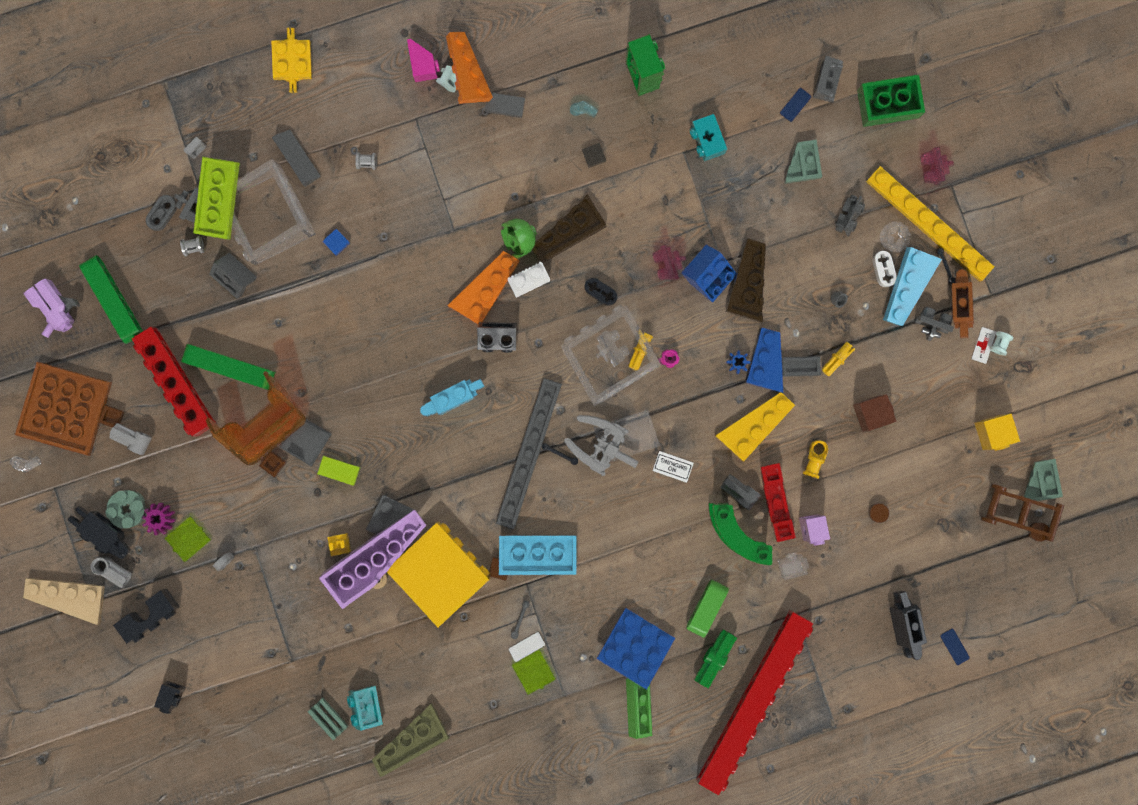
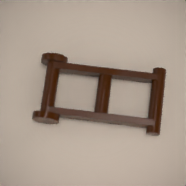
[980,484,1065,542]

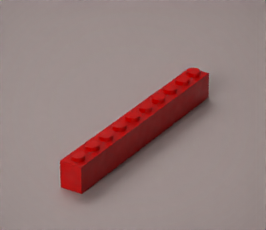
[696,610,813,795]

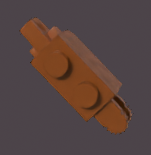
[952,269,974,338]

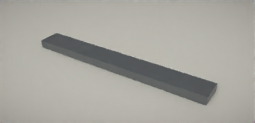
[496,378,562,530]

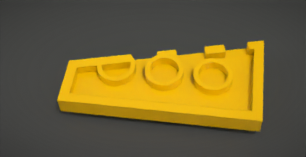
[715,392,795,462]

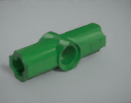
[694,629,737,689]

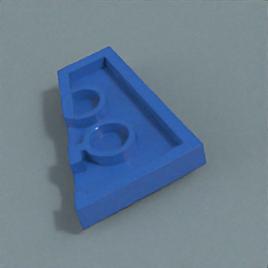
[746,328,783,393]

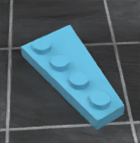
[883,247,942,326]

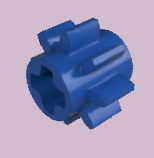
[726,350,751,375]

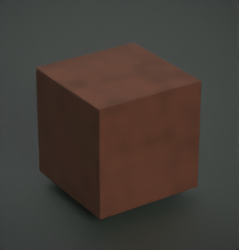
[853,394,897,432]

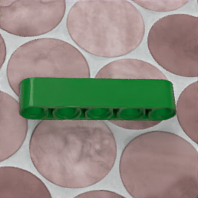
[79,255,143,344]
[181,344,276,390]

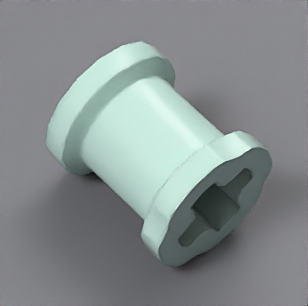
[989,331,1013,356]

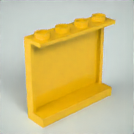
[387,522,490,627]

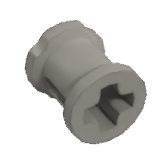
[355,153,377,170]
[180,236,205,257]

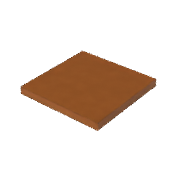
[15,362,112,456]

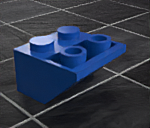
[682,245,736,303]

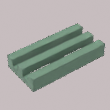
[308,698,348,740]

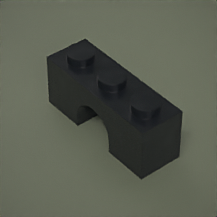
[113,588,180,644]

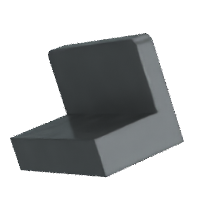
[209,253,257,299]

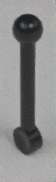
[937,247,956,285]
[542,443,578,465]

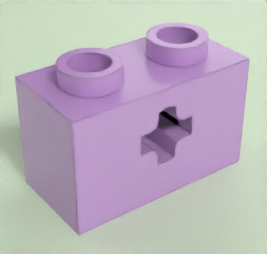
[799,514,830,546]

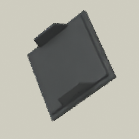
[279,415,331,467]

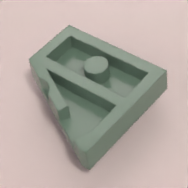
[784,140,822,184]
[1023,459,1063,502]

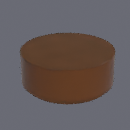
[868,503,889,523]
[1028,522,1049,542]

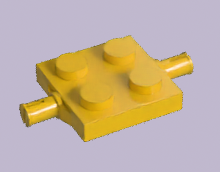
[271,28,312,93]

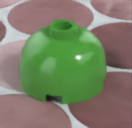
[501,219,536,259]

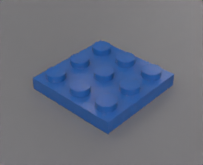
[596,608,675,689]

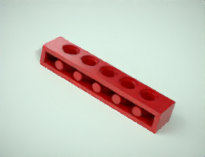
[132,327,217,437]

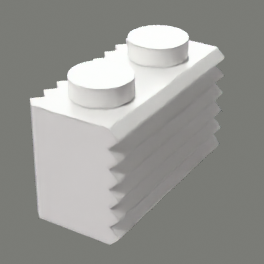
[508,262,550,298]

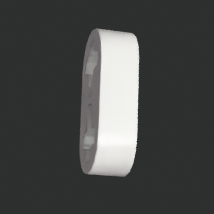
[873,251,897,287]

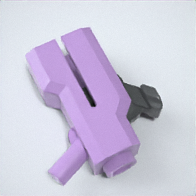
[24,278,80,338]

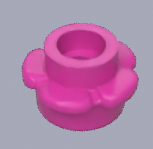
[661,349,679,368]

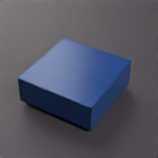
[322,229,350,256]

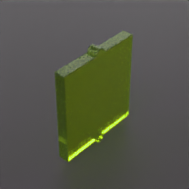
[164,516,211,562]
[512,649,556,695]

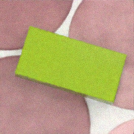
[317,456,361,486]

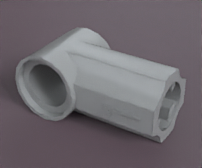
[109,423,152,455]
[91,556,132,588]

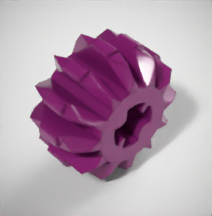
[141,503,176,535]

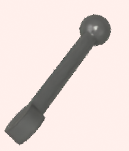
[511,601,530,639]

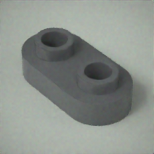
[146,195,177,231]

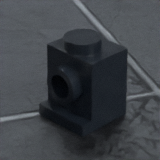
[154,681,186,714]

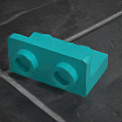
[347,686,383,731]

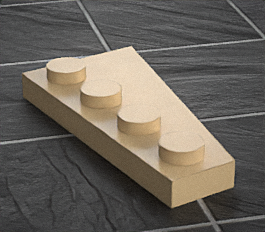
[23,578,105,625]

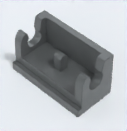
[813,56,843,103]

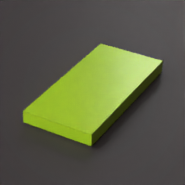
[193,157,240,240]

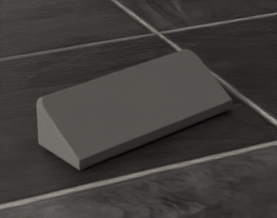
[272,129,321,187]

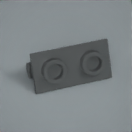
[835,195,865,237]

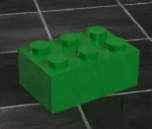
[625,34,665,96]
[857,75,925,127]

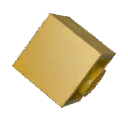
[974,414,1020,451]

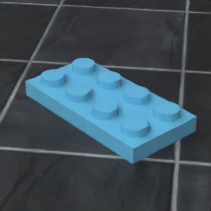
[499,536,576,575]

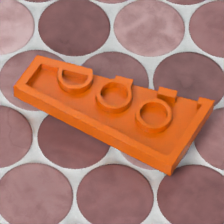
[446,32,493,104]
[447,251,520,324]

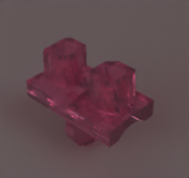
[920,147,954,186]
[652,245,686,281]

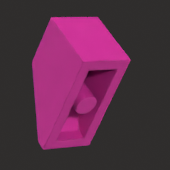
[407,39,440,82]

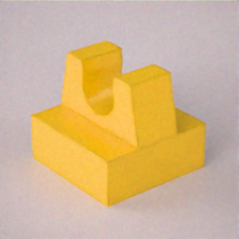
[327,533,351,556]

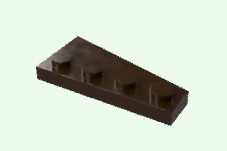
[532,194,607,263]
[725,238,766,323]

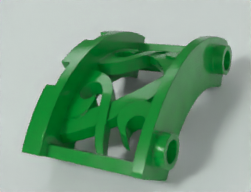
[708,503,773,565]

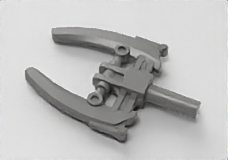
[564,415,639,476]

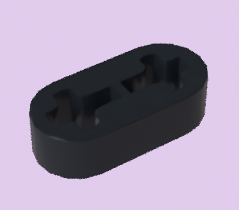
[584,278,617,306]

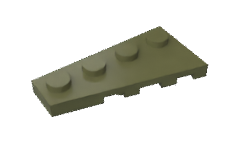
[372,703,450,777]

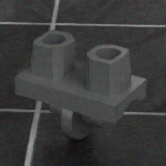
[173,187,198,223]
[914,307,954,341]

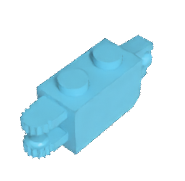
[420,379,485,417]

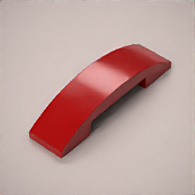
[760,463,796,542]

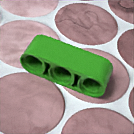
[686,579,729,638]

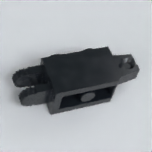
[68,506,131,559]
[889,590,927,660]

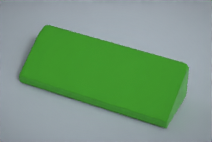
[626,678,652,739]

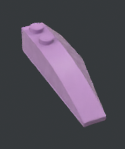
[319,509,426,609]

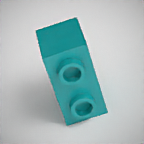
[689,114,727,161]

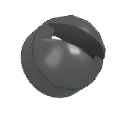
[830,291,848,308]

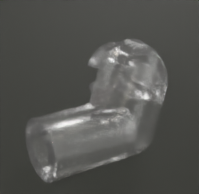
[9,456,42,472]

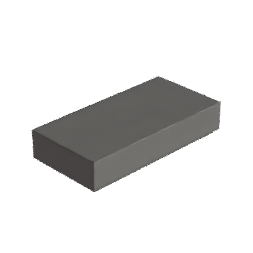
[485,92,525,118]
[782,356,821,377]

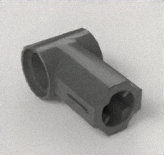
[720,474,761,511]

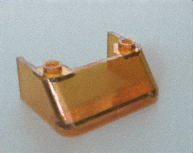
[206,371,306,465]

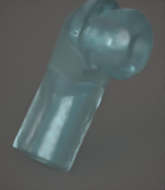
[570,101,599,118]

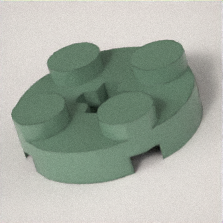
[105,490,147,528]

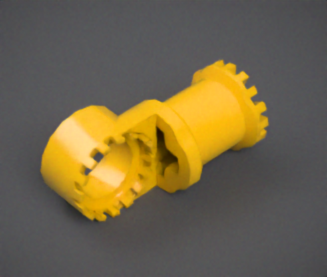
[802,440,829,479]

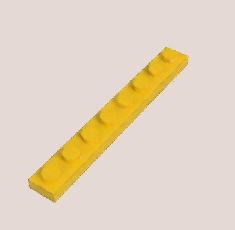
[866,166,995,282]

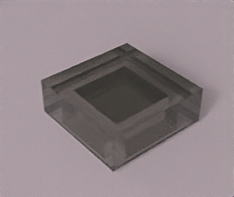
[582,143,606,169]

